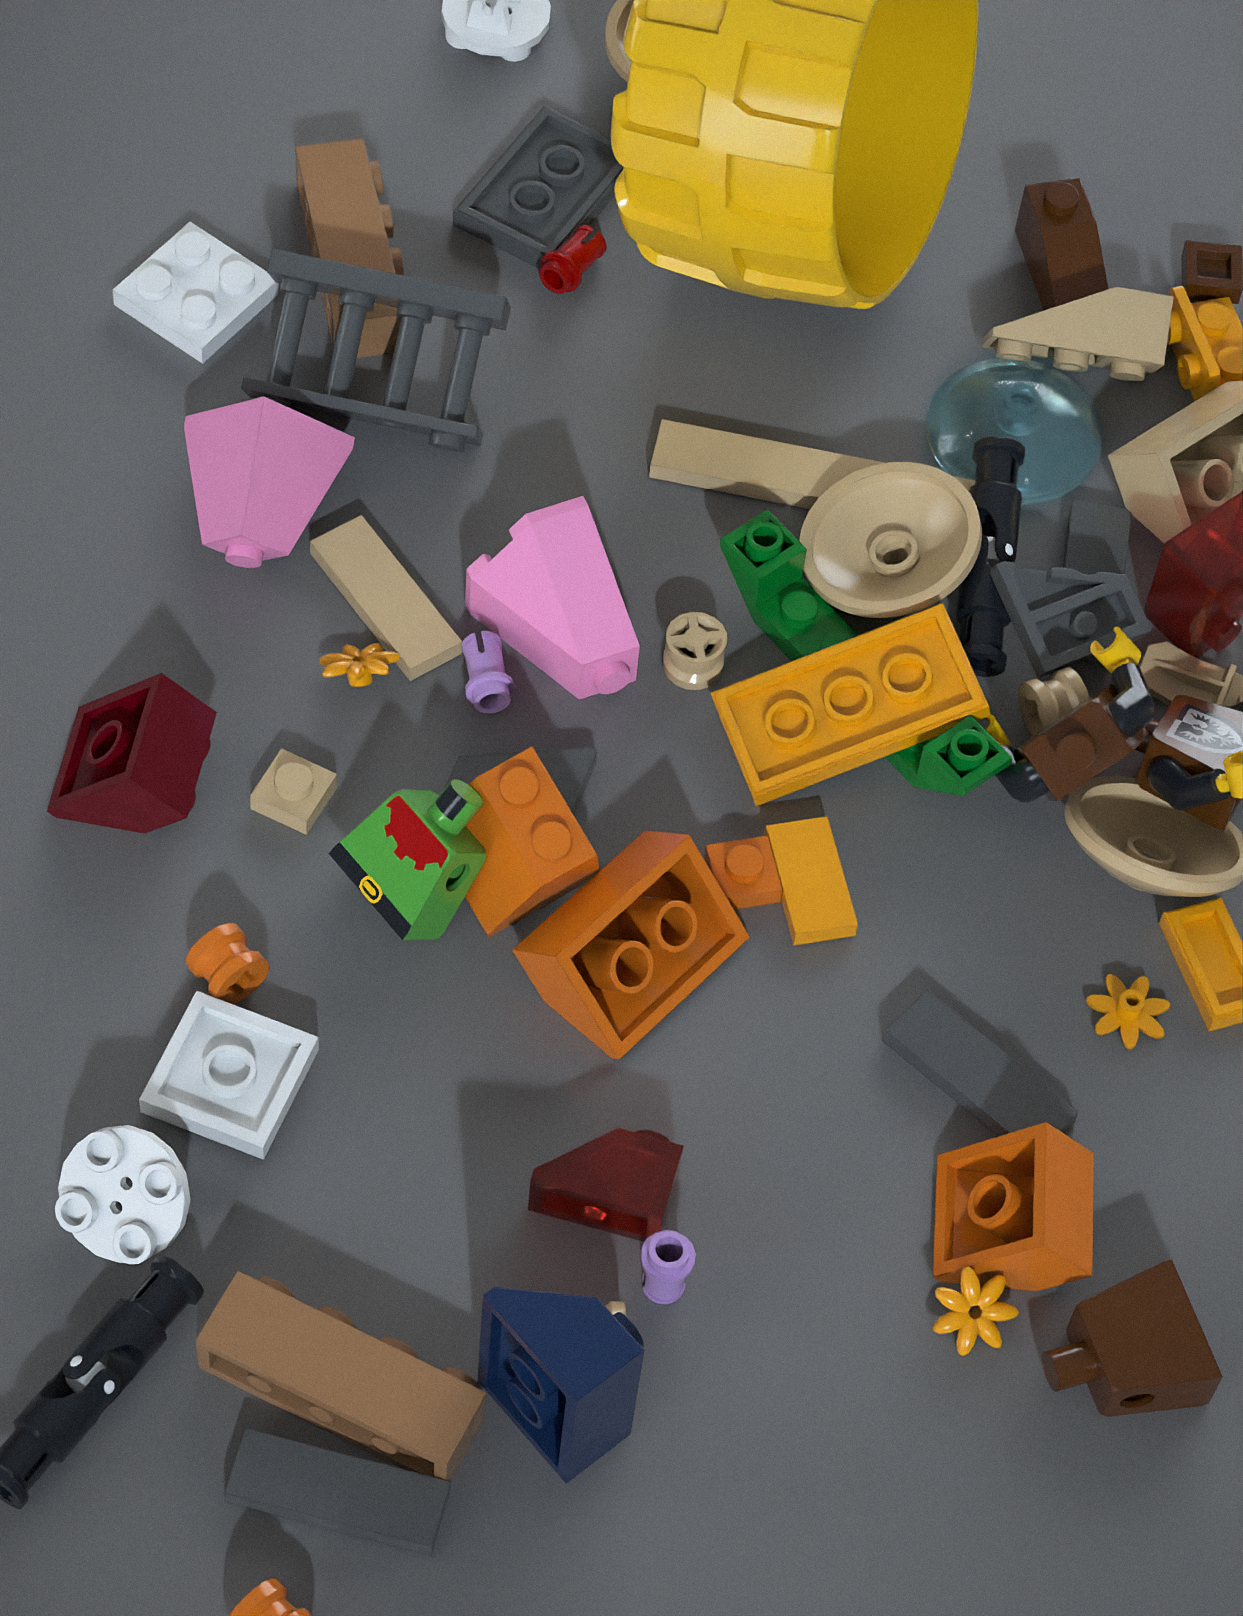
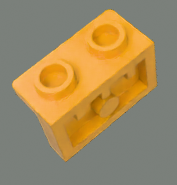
[1167,286,1243,401]

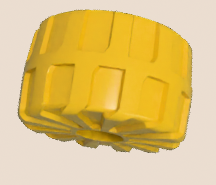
[611,0,979,309]

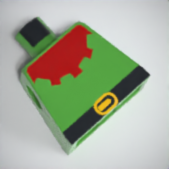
[329,779,486,940]

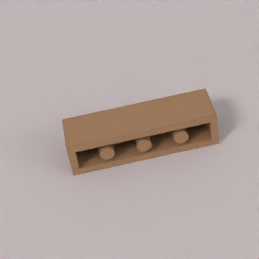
[295,138,404,358]
[196,1271,487,1481]

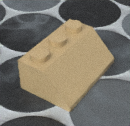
[1108,381,1243,564]

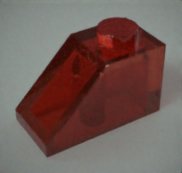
[528,1128,684,1242]

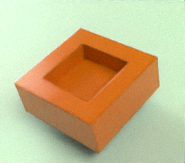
[704,835,783,910]

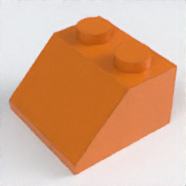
[465,746,600,938]
[933,1122,1094,1292]

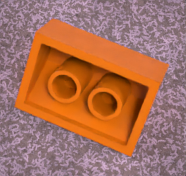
[512,830,750,1060]

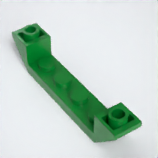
[720,509,1013,797]

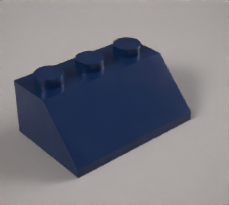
[477,1287,645,1484]

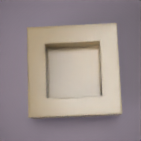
[250,748,337,835]

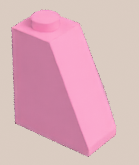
[184,396,355,568]
[465,496,640,700]

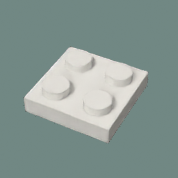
[113,222,279,364]
[139,991,319,1160]

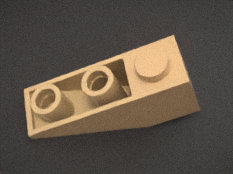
[981,287,1174,381]

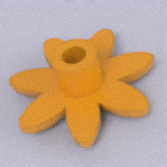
[319,643,400,687]
[1086,974,1171,1050]
[932,1266,1019,1356]

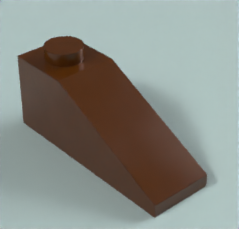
[1015,178,1108,310]

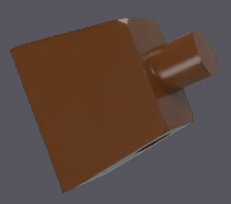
[1042,1260,1223,1417]

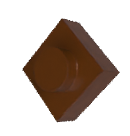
[1181,240,1243,304]

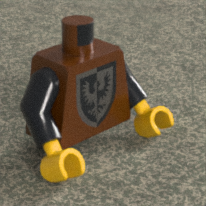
[985,626,1155,803]
[1135,695,1243,831]

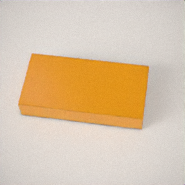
[764,816,858,946]
[1159,897,1243,1032]

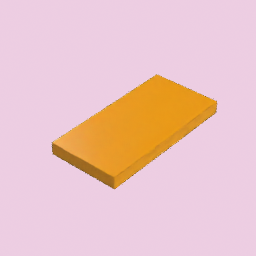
[710,603,990,806]

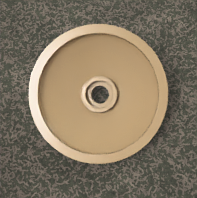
[799,462,982,618]
[1064,776,1243,897]

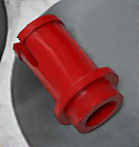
[539,225,607,294]

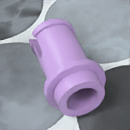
[462,631,515,713]
[640,1230,696,1305]

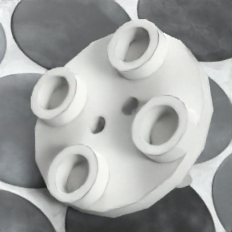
[441,0,551,62]
[55,1125,191,1265]

